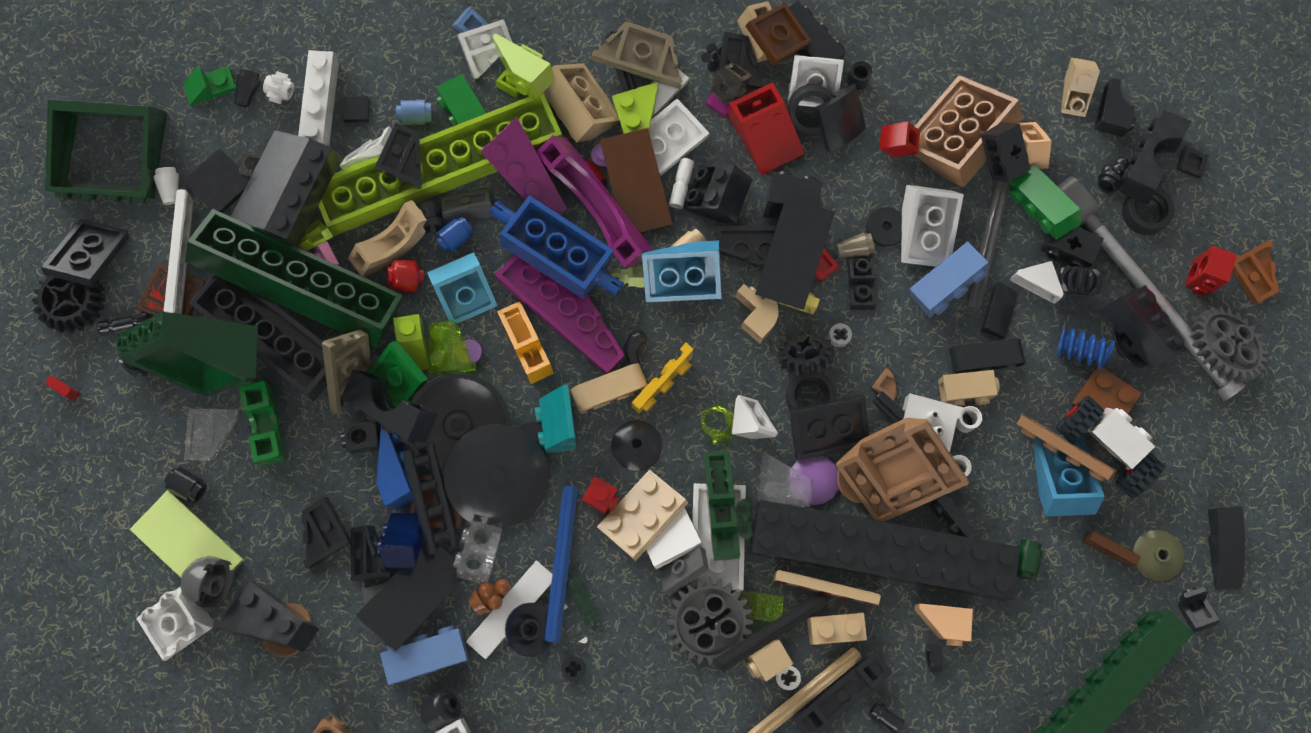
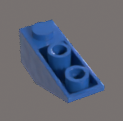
[376,425,424,509]

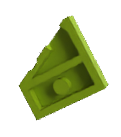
[612,82,659,134]

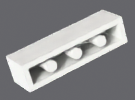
[298,50,339,146]

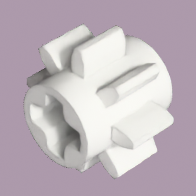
[263,71,294,104]

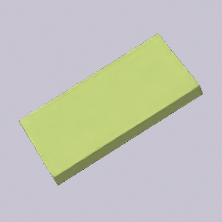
[130,490,244,577]

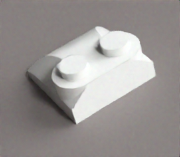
[788,55,844,107]

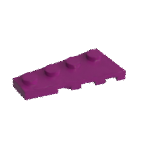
[480,117,567,215]

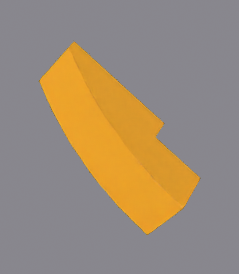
[497,301,554,384]

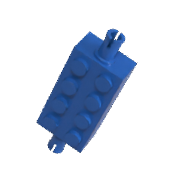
[489,195,624,300]

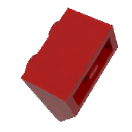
[727,82,805,176]

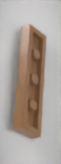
[1017,415,1117,481]

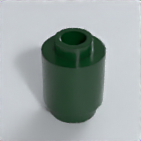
[1017,539,1043,580]

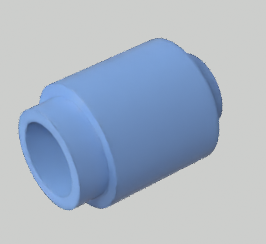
[396,100,432,125]

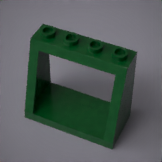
[45,100,167,203]
[116,311,258,396]

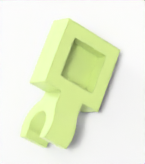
[610,265,644,288]

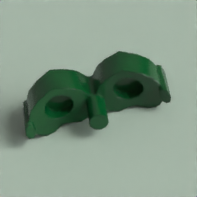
[736,499,753,540]

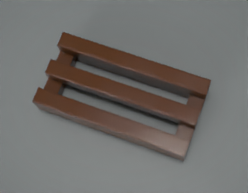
[1082,531,1141,567]

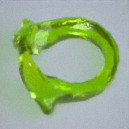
[700,405,734,444]

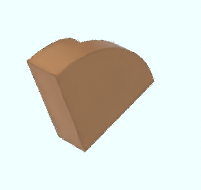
[871,368,897,401]

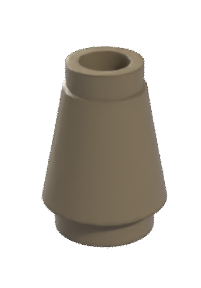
[837,232,875,258]

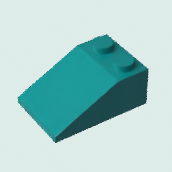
[535,385,577,454]

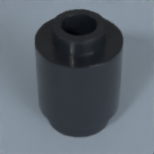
[165,467,207,503]

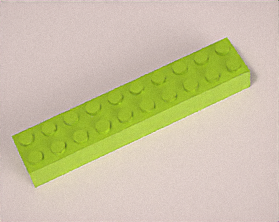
[318,93,562,237]

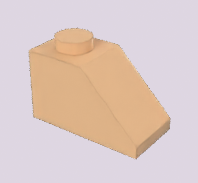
[1020,122,1052,169]
[914,604,973,646]

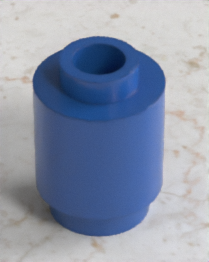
[435,216,474,253]

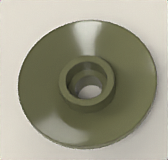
[1133,530,1184,582]

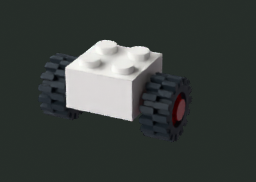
[1056,396,1165,499]

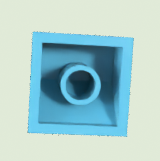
[427,252,498,326]

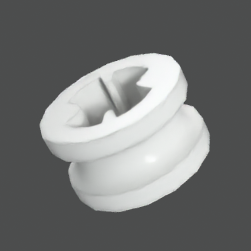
[776,666,801,690]

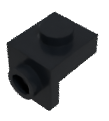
[1178,586,1220,633]

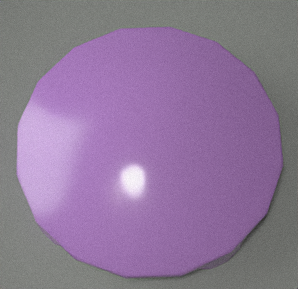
[789,456,839,505]

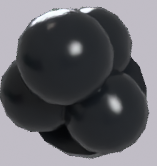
[1098,157,1130,193]

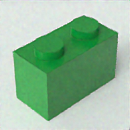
[436,74,486,127]

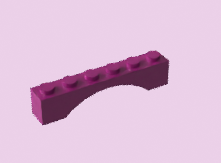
[536,135,654,268]

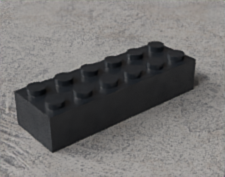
[189,275,327,401]

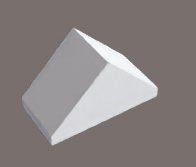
[1010,261,1064,304]
[732,395,778,439]

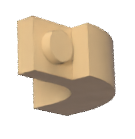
[348,200,426,277]

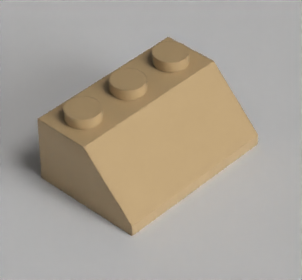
[543,63,620,143]

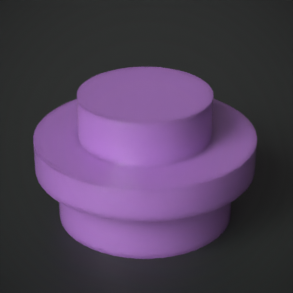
[591,143,606,167]

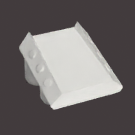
[137,587,214,661]

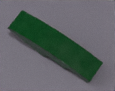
[703,450,740,561]

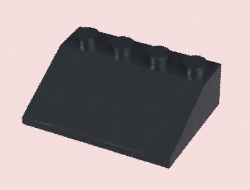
[231,130,342,247]

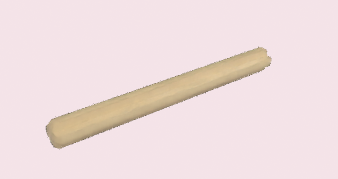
[748,647,862,733]

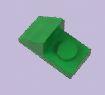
[183,66,236,106]

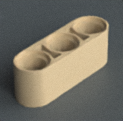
[571,363,648,414]

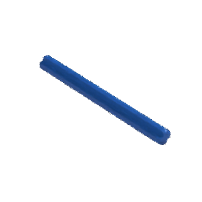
[544,486,578,643]

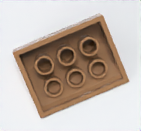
[913,75,1022,188]

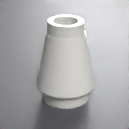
[153,167,179,205]

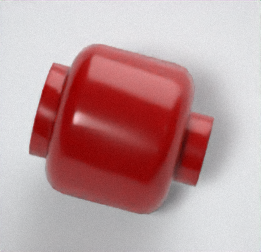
[386,260,424,293]

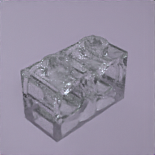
[453,520,503,584]

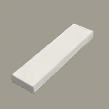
[466,560,552,659]

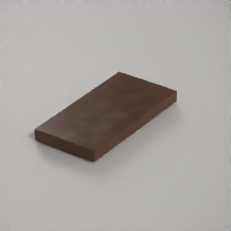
[600,128,672,233]

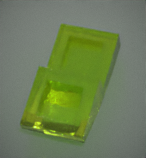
[726,590,784,622]

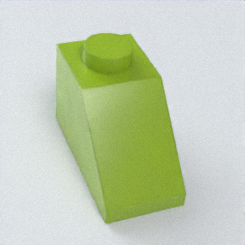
[393,314,430,371]

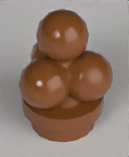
[469,579,511,615]

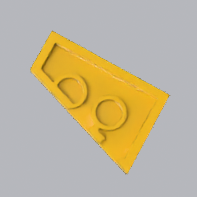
[632,343,694,413]

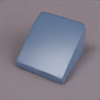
[452,7,488,33]

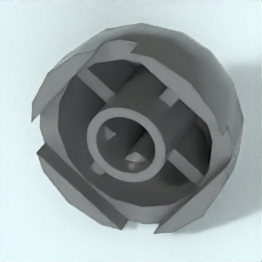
[181,556,235,612]

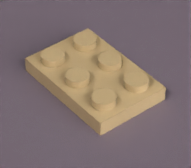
[597,470,688,561]

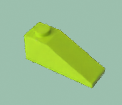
[492,33,555,100]

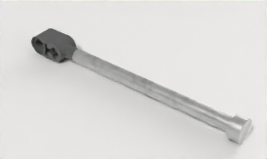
[1057,177,1246,401]

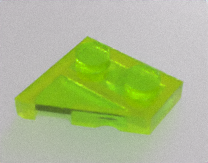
[428,321,476,374]

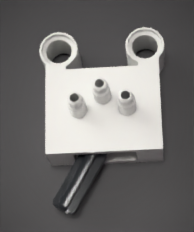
[872,391,982,476]

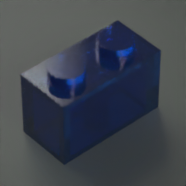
[377,513,423,568]

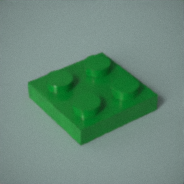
[369,340,428,408]

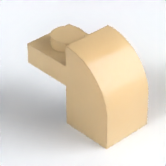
[736,284,778,344]

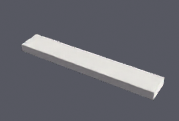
[164,190,193,314]

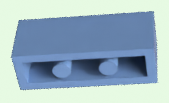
[910,241,988,318]
[380,625,469,685]

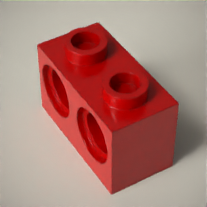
[1185,246,1237,296]

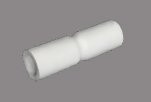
[669,158,694,209]

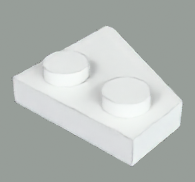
[458,19,512,80]
[340,126,392,170]

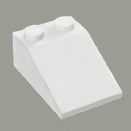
[901,185,964,267]

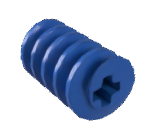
[1057,326,1115,370]

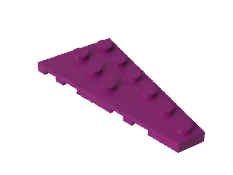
[495,255,624,374]

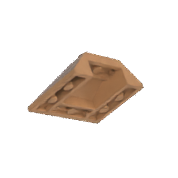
[836,418,969,522]

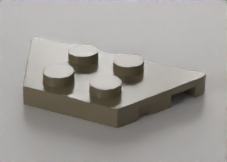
[591,21,682,89]
[322,330,371,414]

